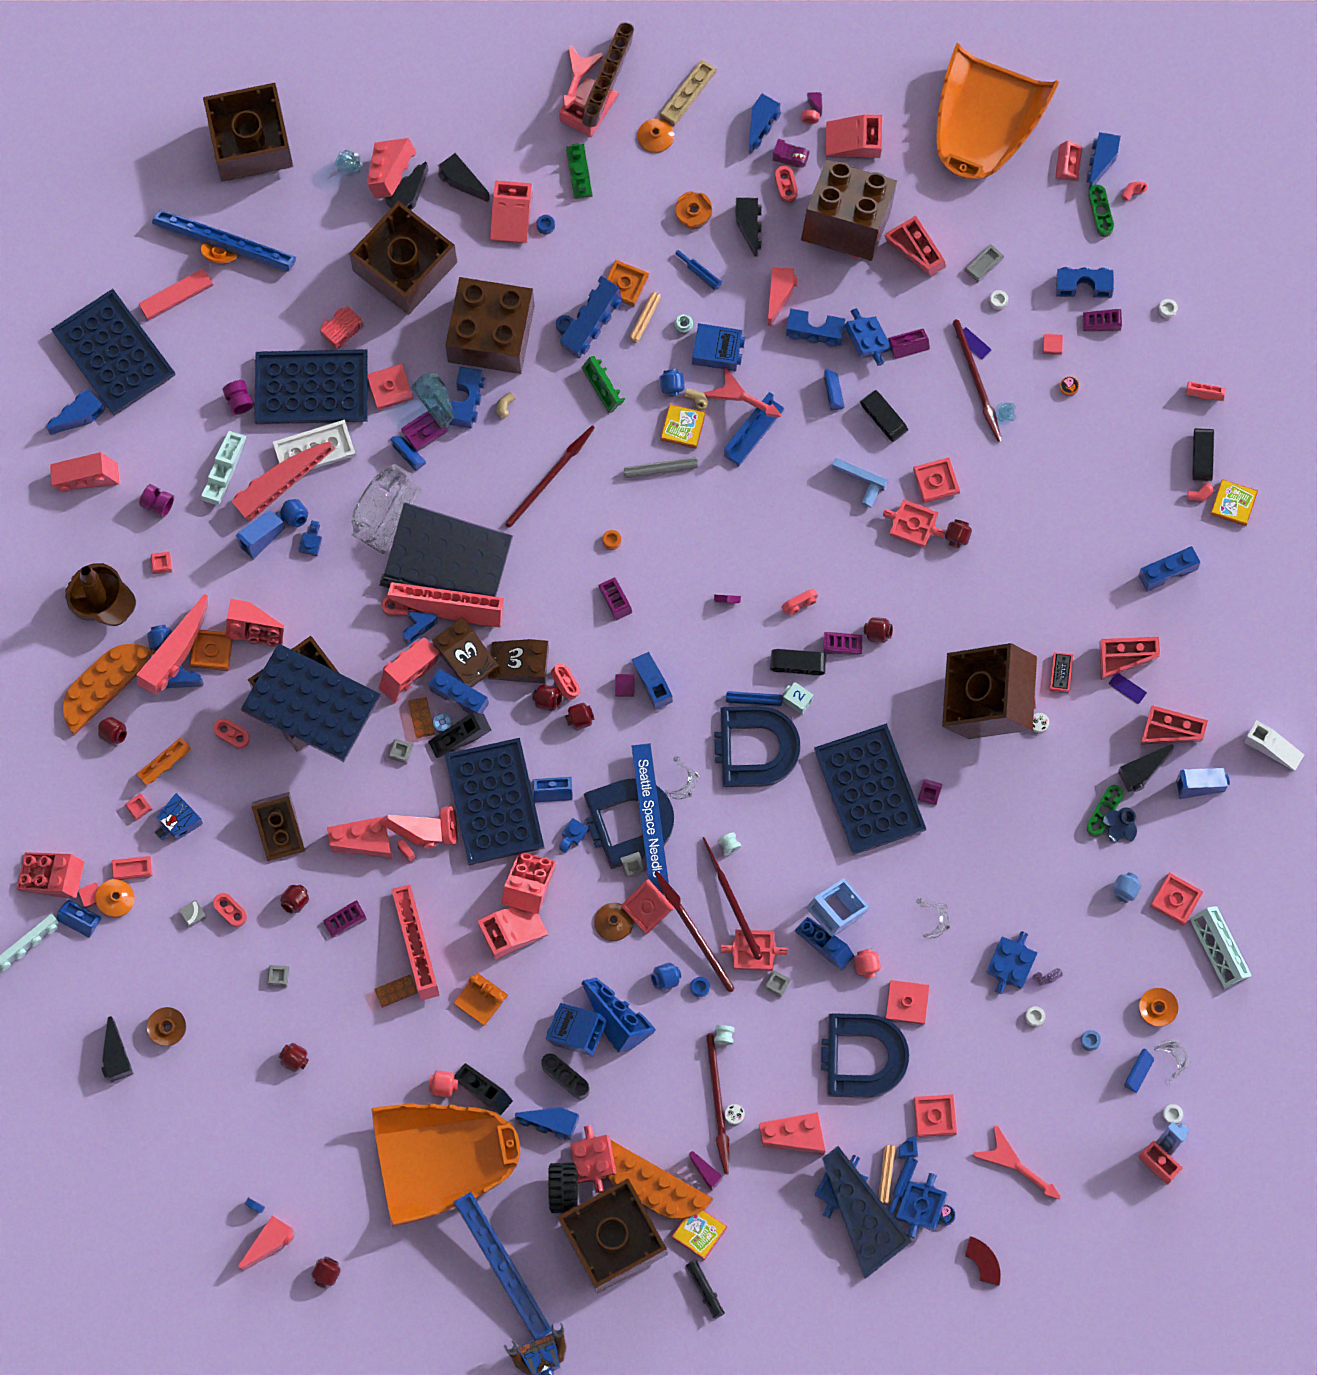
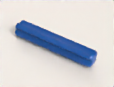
[726,691,783,706]

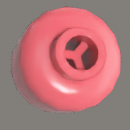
[853,949,881,979]
[429,1070,458,1098]

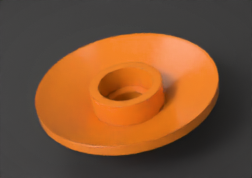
[638,118,674,153]
[200,243,237,263]
[95,879,135,917]
[1139,988,1179,1027]

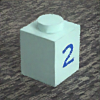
[783,682,814,715]

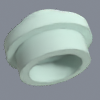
[675,314,693,333]

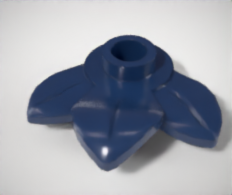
[1102,807,1137,842]

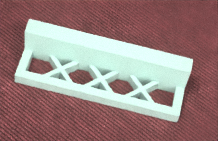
[1190,906,1252,988]

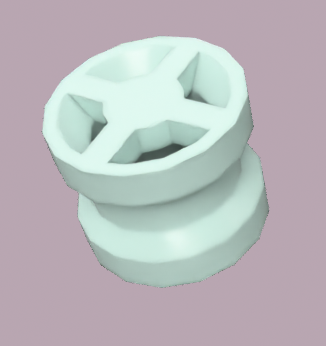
[718,832,742,856]
[714,1025,735,1045]

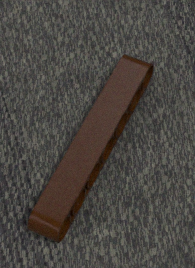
[582,22,634,127]

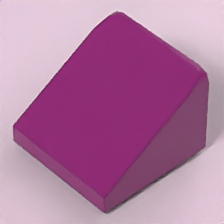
[807,92,822,117]
[615,674,635,697]
[918,779,943,805]

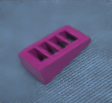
[1083,309,1122,331]
[598,577,632,620]
[824,632,862,654]
[323,900,367,938]
[689,1151,722,1191]

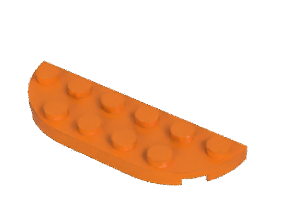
[63,644,155,735]
[609,1139,713,1220]

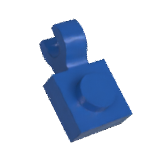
[299,520,322,556]
[559,818,589,853]

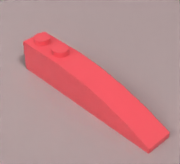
[231,441,335,522]
[388,582,504,628]
[137,594,208,696]
[391,884,440,1001]

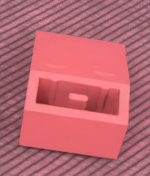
[559,77,619,138]
[825,114,882,158]
[490,180,533,243]
[226,599,284,647]
[16,852,85,898]
[501,853,556,914]
[478,907,548,960]

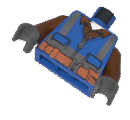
[504,1323,567,1375]

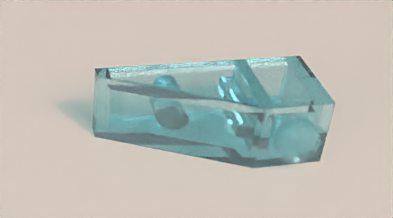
[411,372,454,430]

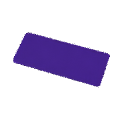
[956,327,992,359]
[1109,673,1147,704]

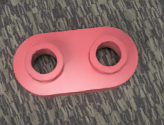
[775,166,798,202]
[781,589,818,615]
[381,596,419,616]
[551,664,580,700]
[214,719,250,749]
[439,806,457,845]
[213,893,247,927]

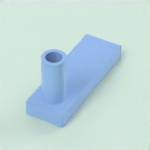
[832,458,887,507]
[1156,1122,1189,1157]

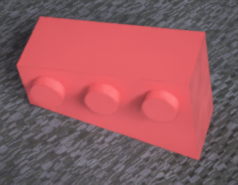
[367,138,416,199]
[884,215,946,277]
[50,452,120,492]
[379,637,440,704]
[1099,637,1160,680]
[1140,705,1208,745]
[327,817,392,859]
[759,1112,826,1155]

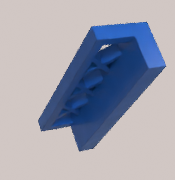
[724,392,784,466]

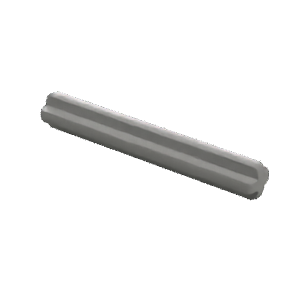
[624,457,698,478]

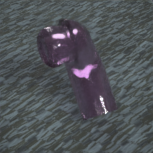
[1032,968,1063,986]

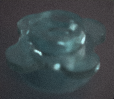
[997,403,1016,421]

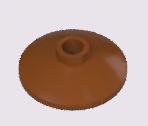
[594,903,633,941]
[147,1007,186,1046]

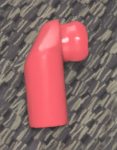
[1121,181,1148,201]
[1187,482,1214,501]

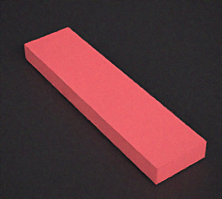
[138,268,213,320]

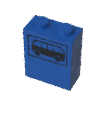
[692,323,745,371]
[545,1003,607,1056]

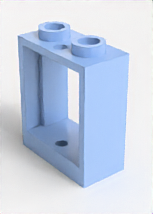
[806,879,869,937]

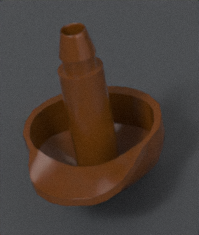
[65,563,136,626]

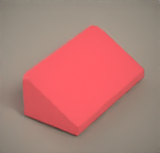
[1056,140,1082,180]

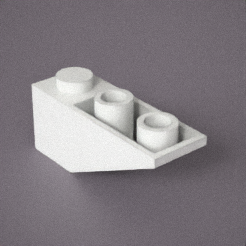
[1244,720,1304,771]

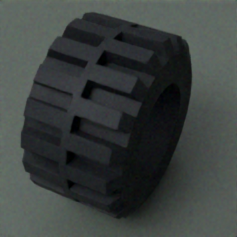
[548,1163,578,1213]

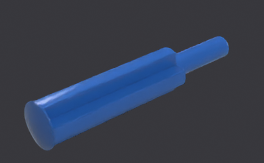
[675,250,722,290]
[888,1157,918,1215]

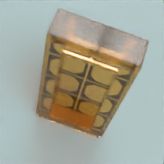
[408,697,435,739]
[374,974,418,1008]

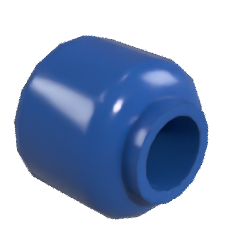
[659,369,685,397]
[280,499,308,527]
[147,625,172,650]
[651,962,681,991]

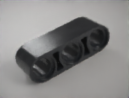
[860,390,908,442]
[1192,428,1214,481]
[770,649,827,675]
[541,1053,590,1100]

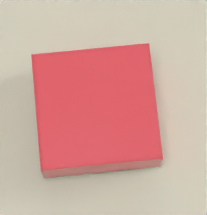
[1043,334,1063,355]
[151,552,172,574]
[125,793,152,821]
[397,839,416,862]
[78,882,99,909]

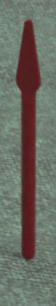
[953,319,1001,442]
[505,425,595,528]
[703,837,762,960]
[655,871,734,992]
[706,1033,729,1175]

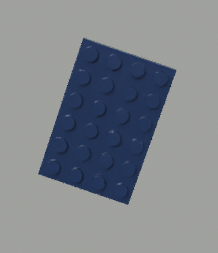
[51,289,176,416]
[255,349,368,424]
[384,502,513,597]
[241,643,381,762]
[814,723,926,855]
[445,738,545,865]

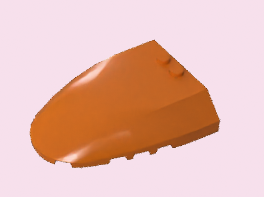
[936,43,1059,179]
[371,1104,520,1227]

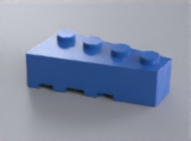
[560,276,622,358]

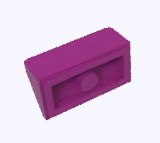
[888,328,930,359]

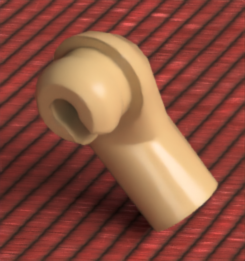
[685,388,708,410]
[496,392,515,419]

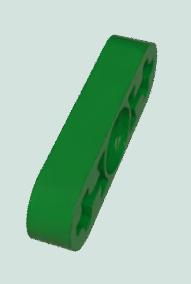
[1088,185,1114,237]
[1087,785,1123,837]

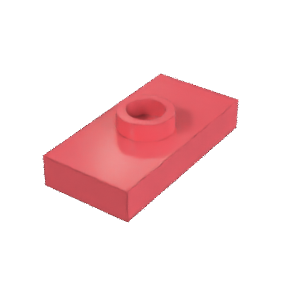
[1186,381,1225,401]

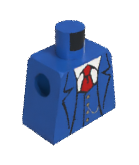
[154,793,203,841]

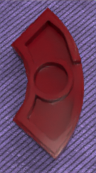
[965,1236,1001,1286]

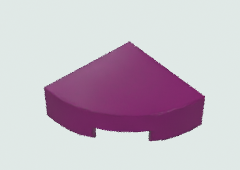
[714,594,741,604]

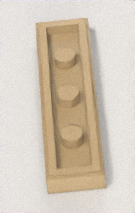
[660,59,717,126]

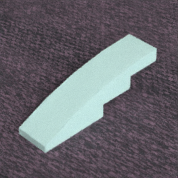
[201,431,246,506]

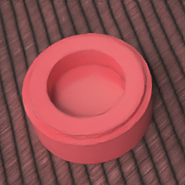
[801,110,820,124]

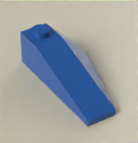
[582,978,656,1052]

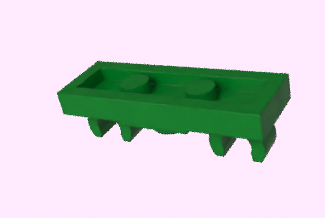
[566,143,592,199]
[581,356,625,413]

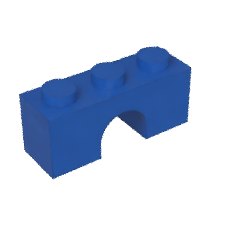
[1056,267,1114,298]
[786,308,845,347]
[449,366,485,429]
[1138,546,1201,592]
[429,669,489,714]

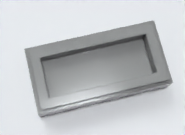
[965,244,1004,283]

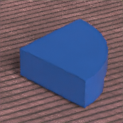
[898,1136,918,1159]

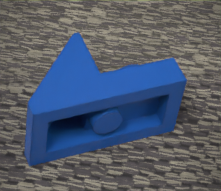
[402,612,438,646]

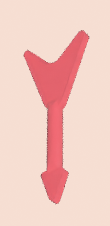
[563,46,603,109]
[704,368,781,417]
[973,1126,1061,1199]

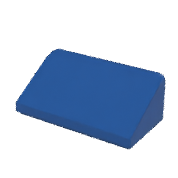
[824,369,844,411]
[391,436,426,471]
[533,777,573,802]
[57,900,101,937]
[1124,1049,1154,1093]

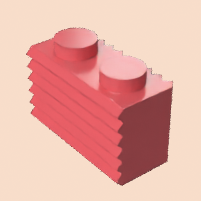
[320,306,363,350]
[1138,1141,1182,1185]

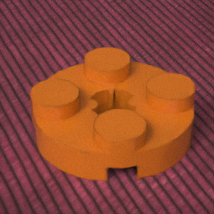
[675,191,712,229]

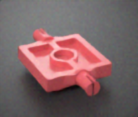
[883,499,946,548]
[721,929,788,971]
[570,1125,616,1193]

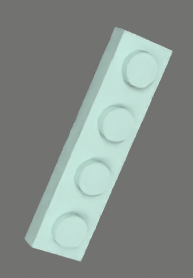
[0,914,59,972]

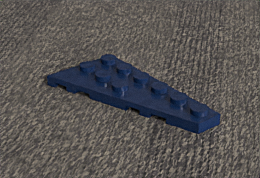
[822,1146,912,1279]

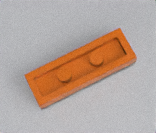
[136,737,191,786]

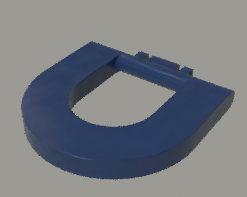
[714,706,800,787]
[584,778,674,869]
[821,1013,909,1098]

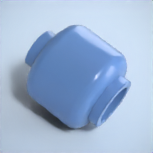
[1112,872,1141,903]

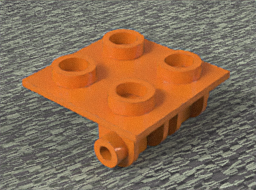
[454,972,508,1026]

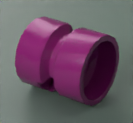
[222,380,254,415]
[139,484,174,517]

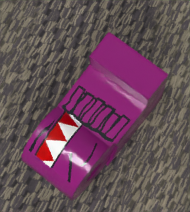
[773,139,810,168]

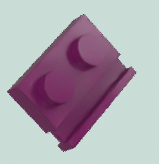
[401,408,448,452]

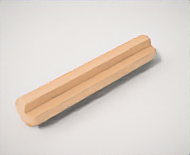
[630,292,661,342]
[878,1145,895,1204]

